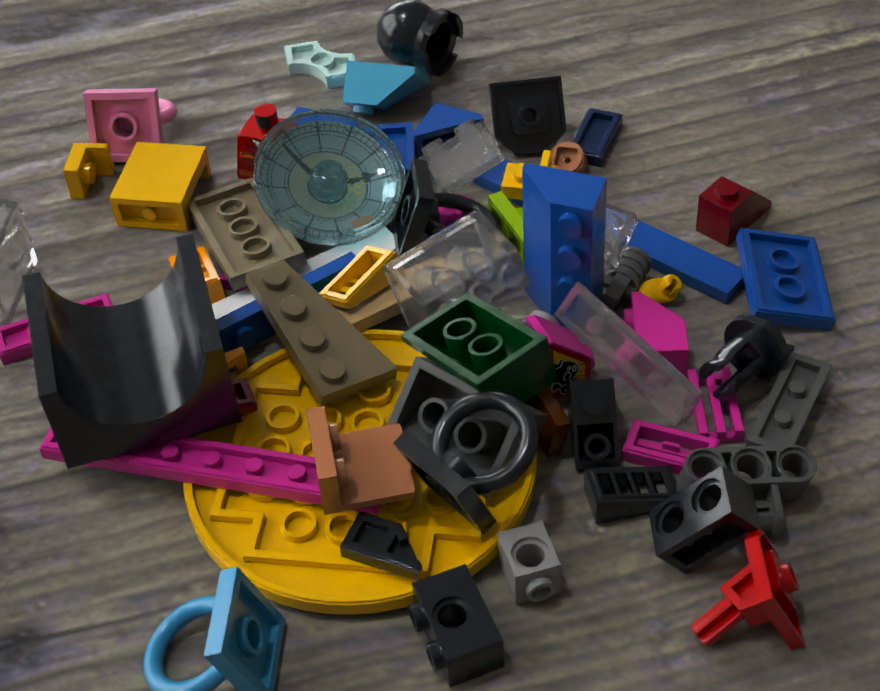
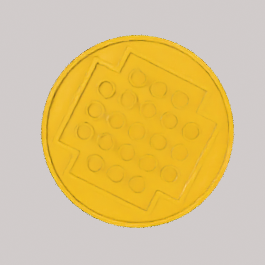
[183,329,537,615]

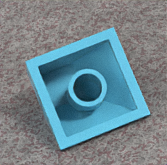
[342,60,430,115]

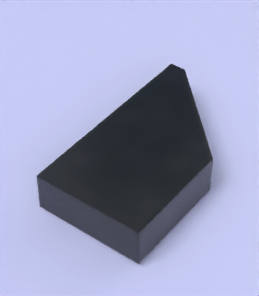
[340,512,424,581]

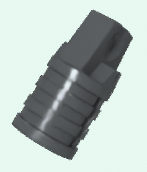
[599,246,652,315]

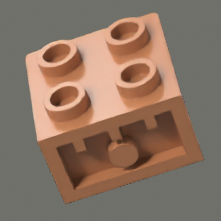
[306,406,416,515]

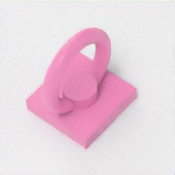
[83,88,177,162]

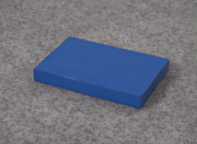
[736,228,836,331]

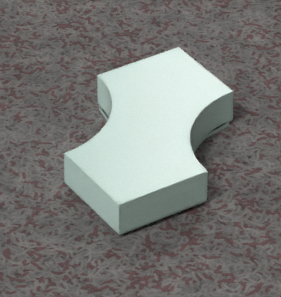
[284,41,356,89]

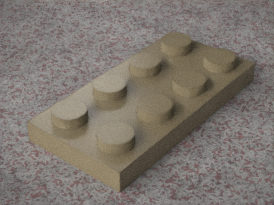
[188,177,307,291]

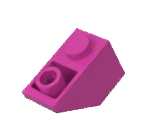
[623,292,689,380]

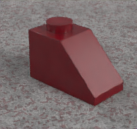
[696,176,772,247]

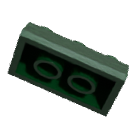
[401,292,558,402]

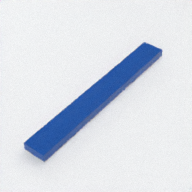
[473,154,744,303]

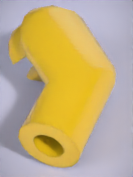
[629,274,682,309]

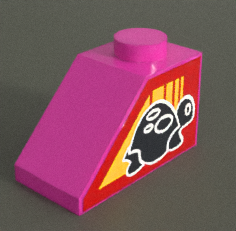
[526,314,595,399]

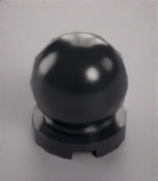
[377,0,463,77]

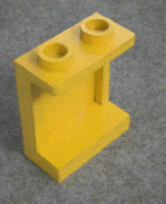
[109,142,211,231]

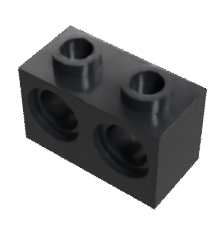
[648,466,761,574]

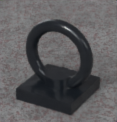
[392,158,502,266]
[393,391,539,535]

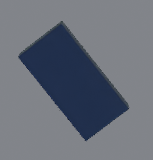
[571,108,623,167]

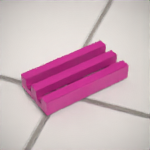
[686,366,744,442]
[622,419,720,479]

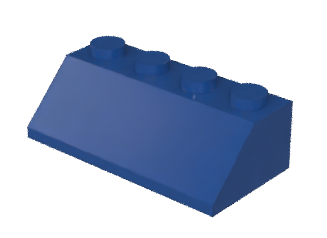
[522,163,607,334]

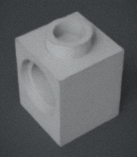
[497,521,561,605]

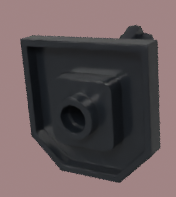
[488,76,567,154]

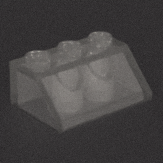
[382,210,530,329]

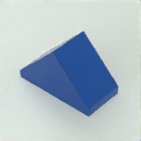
[413,103,485,162]

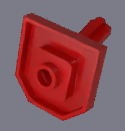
[691,528,805,651]

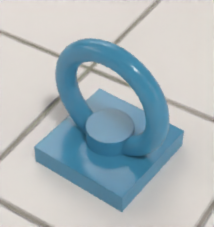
[143,567,286,691]

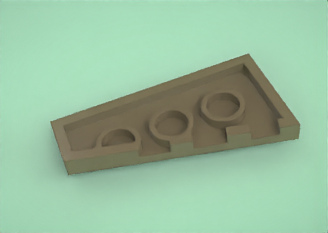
[245,259,398,406]

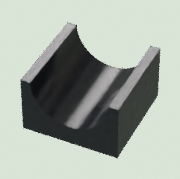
[22,233,243,469]

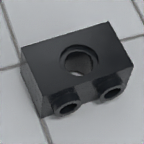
[407,564,504,687]

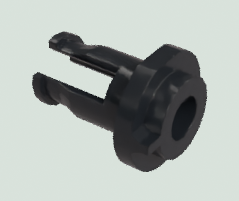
[698,314,794,400]

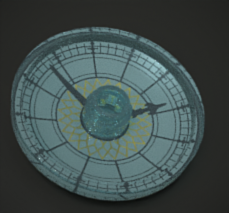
[253,109,405,246]

